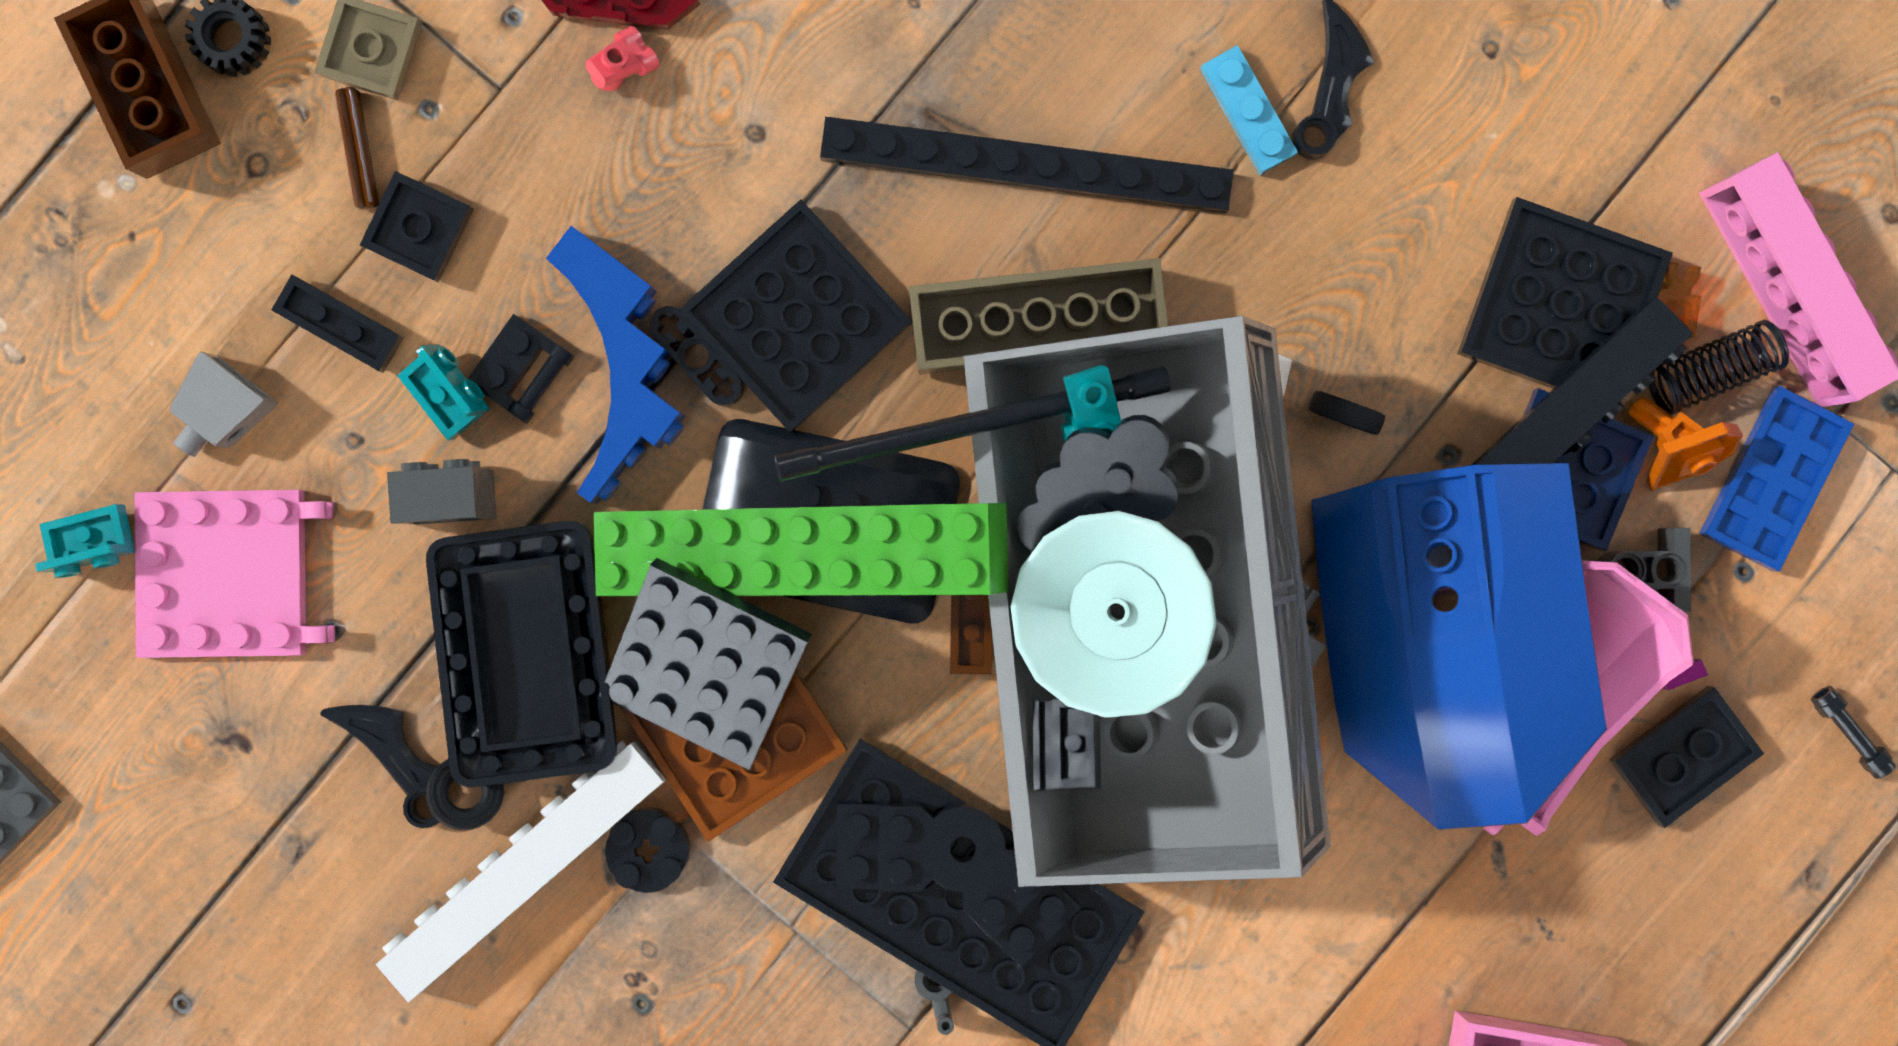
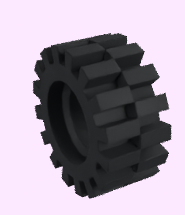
[185,0,271,77]

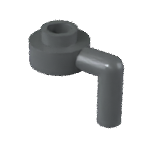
[915,970,954,1035]

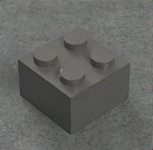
[387,459,497,525]

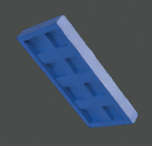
[1699,386,1854,572]

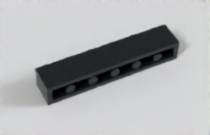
[1470,297,1694,466]

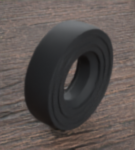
[1308,390,1385,435]
[426,759,504,831]

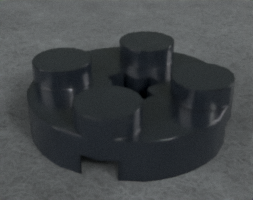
[605,807,690,893]

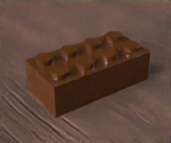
[54,0,221,179]

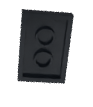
[1609,686,1764,828]

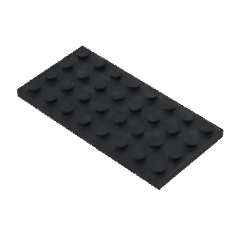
[773,738,1144,1046]

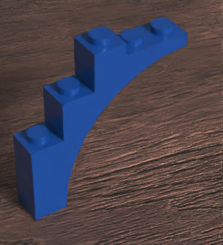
[546,226,685,504]

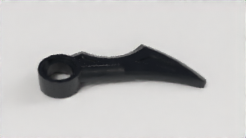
[1292,0,1374,160]
[320,705,440,828]

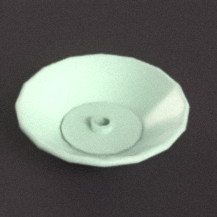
[1011,511,1217,718]

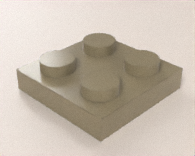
[314,0,422,100]

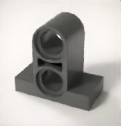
[1597,528,1691,612]

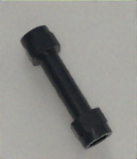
[1811,686,1896,779]

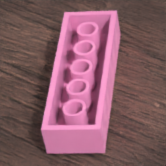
[1699,152,1898,407]

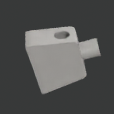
[170,351,278,457]

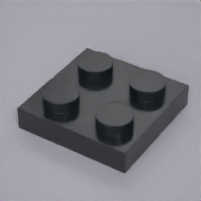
[360,171,474,283]

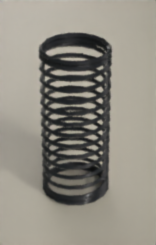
[1648,319,1789,415]

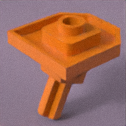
[1628,397,1743,491]

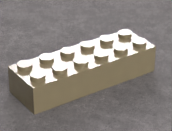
[909,258,1168,375]

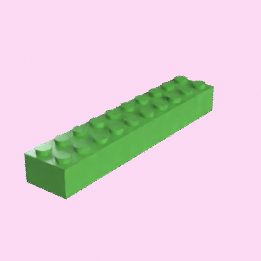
[594,503,1009,596]

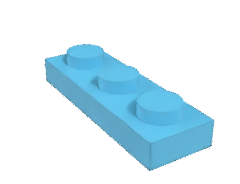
[1200,45,1298,176]

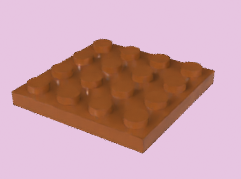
[619,670,848,842]

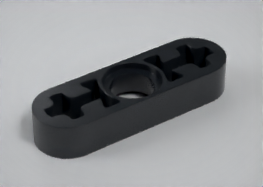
[650,306,744,407]

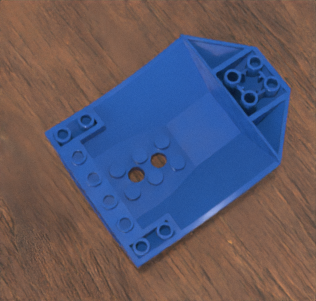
[1311,463,1607,830]

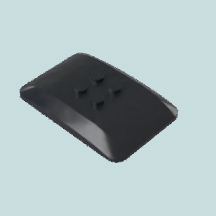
[703,419,960,623]
[426,521,617,788]

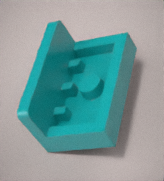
[397,344,490,441]
[35,504,135,578]

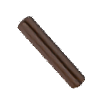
[335,87,379,210]

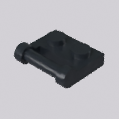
[468,314,575,424]

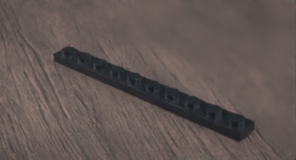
[820,116,1234,213]

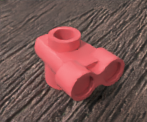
[585,26,659,91]

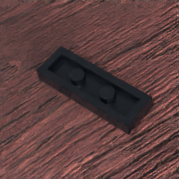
[271,274,404,373]

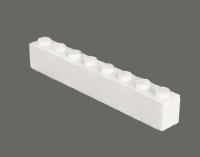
[375,740,667,1003]

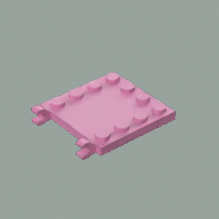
[135,490,335,658]

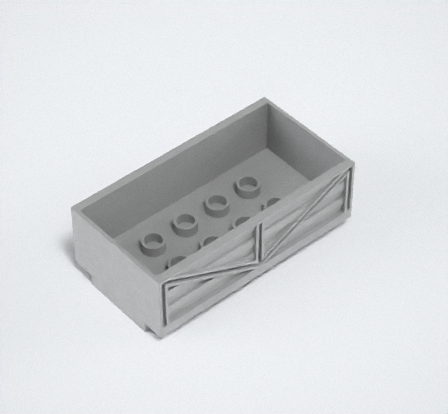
[963,316,1331,887]

